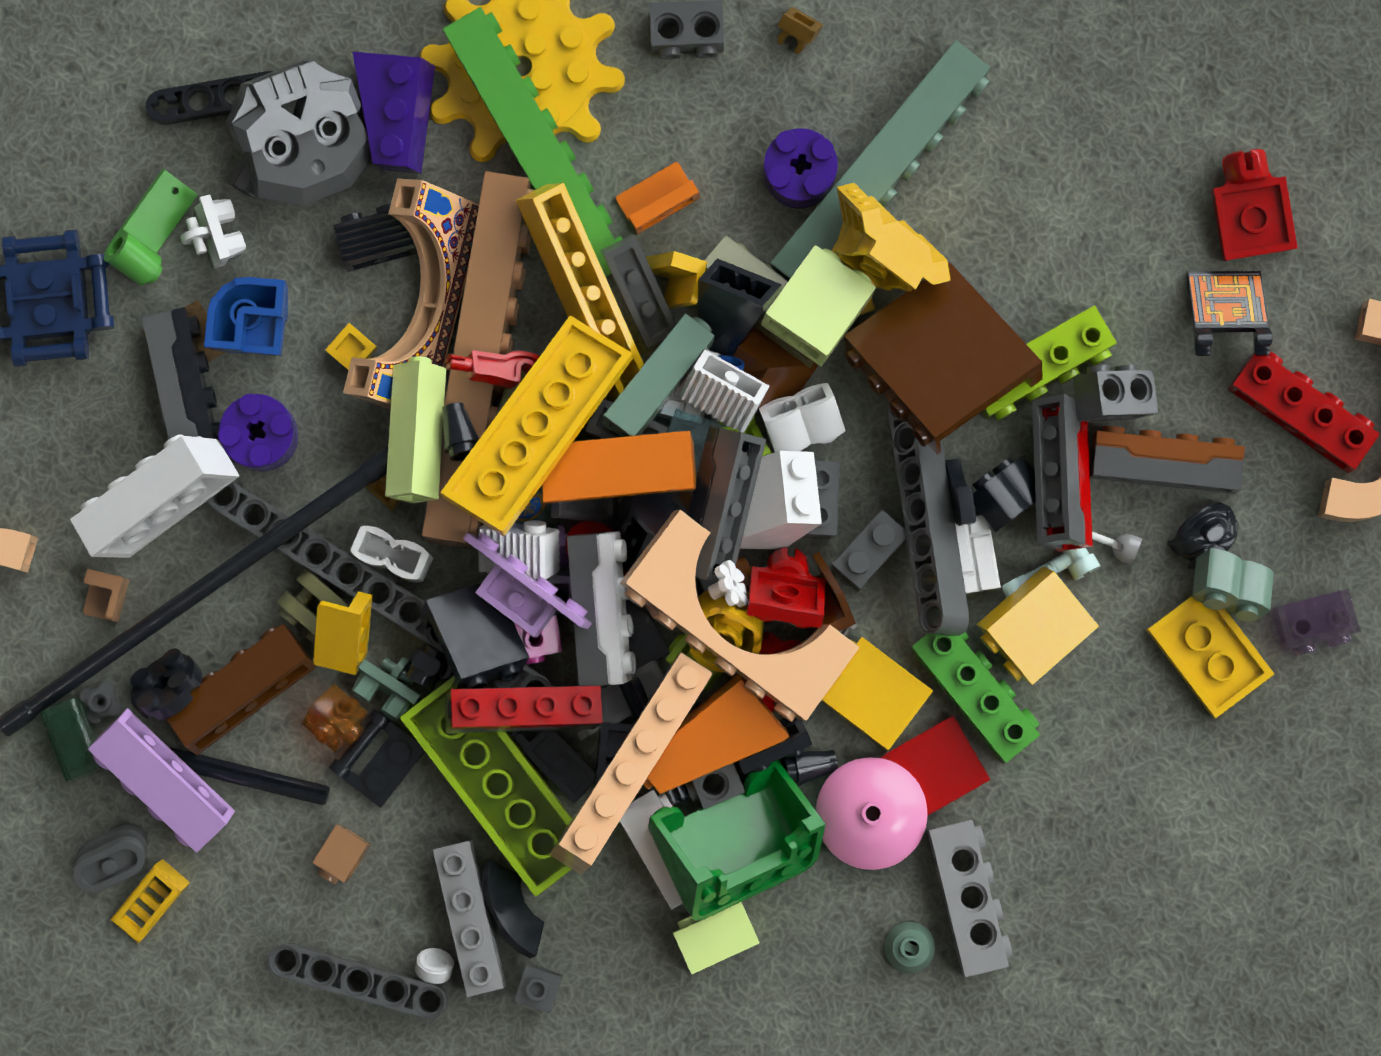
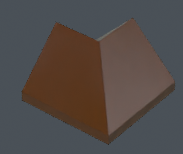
[734,328,819,412]

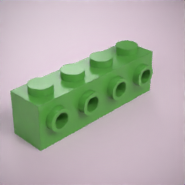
[909,632,1040,764]

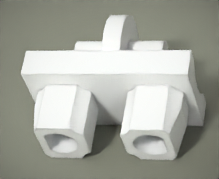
[180,195,246,269]

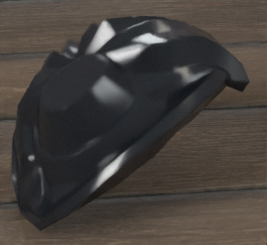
[1168,502,1238,569]

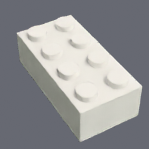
[70,435,240,558]

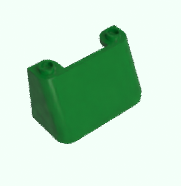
[648,760,826,921]

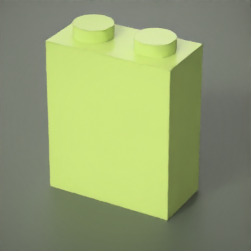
[761,245,876,367]

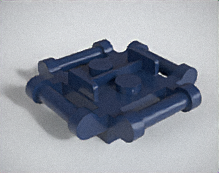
[0,230,114,367]

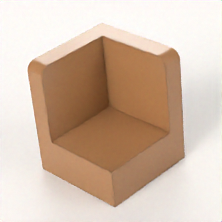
[83,569,129,623]

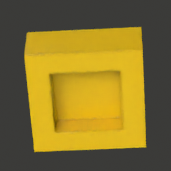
[325,323,378,370]

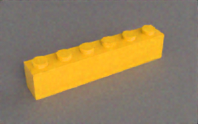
[516,183,644,401]

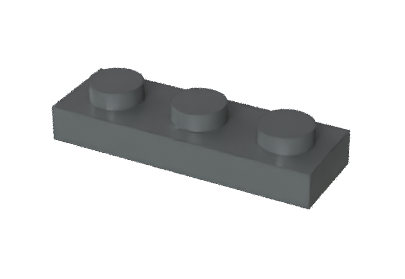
[600,234,676,348]

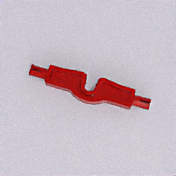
[445,350,540,389]

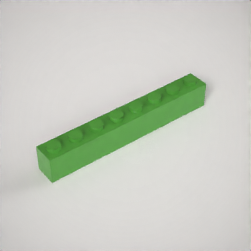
[443,7,623,278]

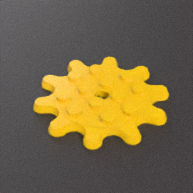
[419,0,625,162]

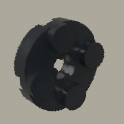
[130,648,202,720]

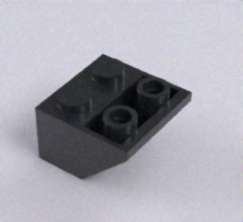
[613,492,682,573]

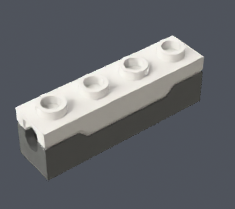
[567,531,636,686]

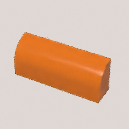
[542,431,696,504]

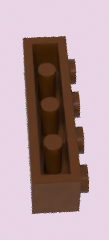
[167,624,317,755]

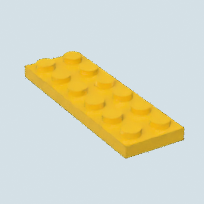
[440,315,633,536]

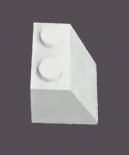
[740,451,822,550]

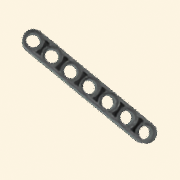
[888,401,969,636]

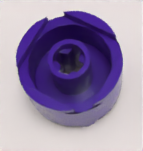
[763,128,838,209]
[219,394,298,472]

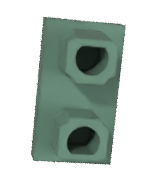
[352,657,420,723]

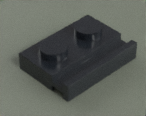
[738,717,813,774]

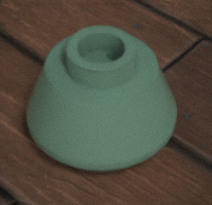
[884,922,935,973]

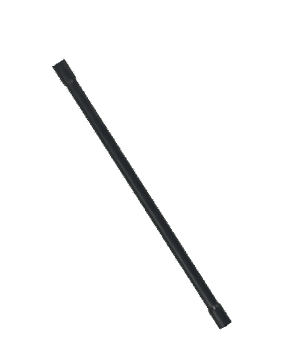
[0,446,388,737]

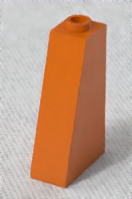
[643,674,789,794]

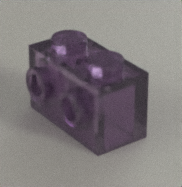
[1271,589,1361,656]

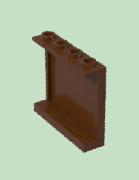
[844,262,1043,455]

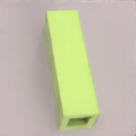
[385,356,446,503]

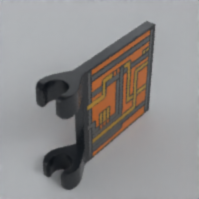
[1187,271,1273,356]

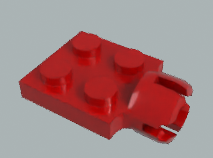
[1211,148,1298,262]
[747,547,825,628]

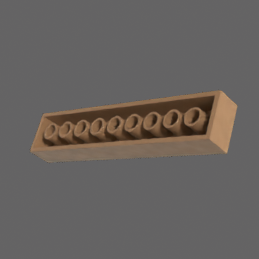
[422,171,534,549]

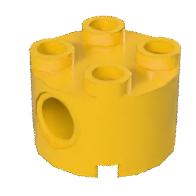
[689,590,764,672]

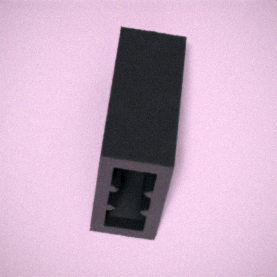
[698,258,782,356]

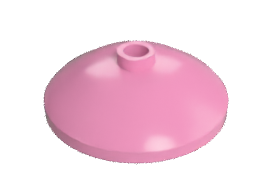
[816,757,927,870]

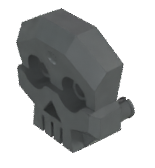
[226,58,372,206]

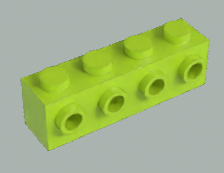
[982,305,1117,421]

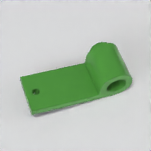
[104,169,198,286]

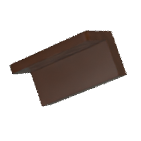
[812,552,856,632]

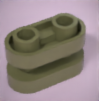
[277,568,350,645]

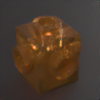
[302,684,368,752]

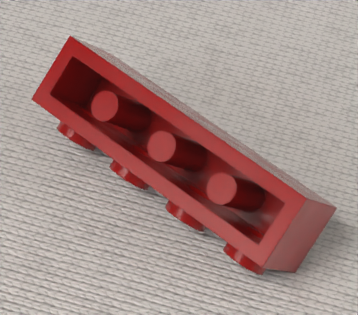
[1227,351,1380,473]

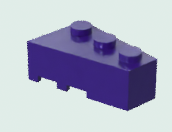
[352,52,435,174]

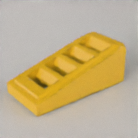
[111,859,190,943]

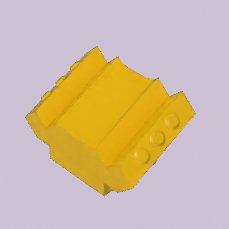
[831,183,950,291]

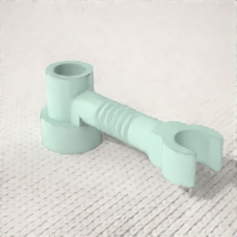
[1002,548,1101,598]

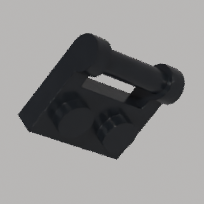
[329,708,425,808]

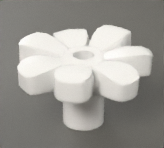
[708,560,748,608]

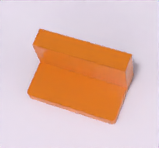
[616,162,699,235]

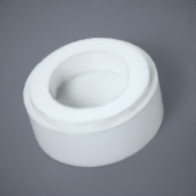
[415,948,454,984]

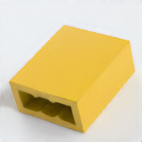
[977,566,1099,685]
[821,637,933,751]

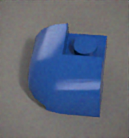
[204,277,288,357]

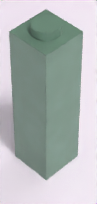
[602,313,715,437]

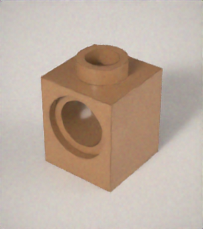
[312,824,371,885]

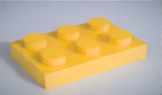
[1146,596,1274,719]

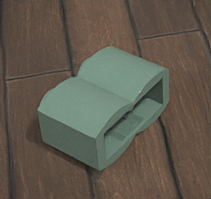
[1192,548,1274,622]

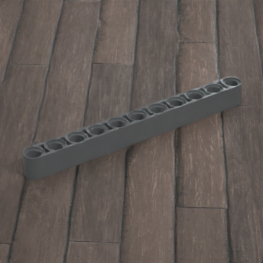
[207,482,553,688]

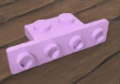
[463,532,592,638]

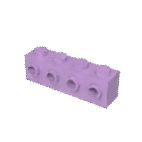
[88,708,235,853]

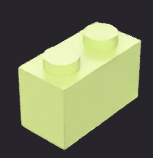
[673,902,760,975]

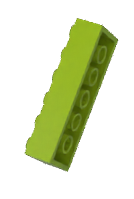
[400,676,573,897]

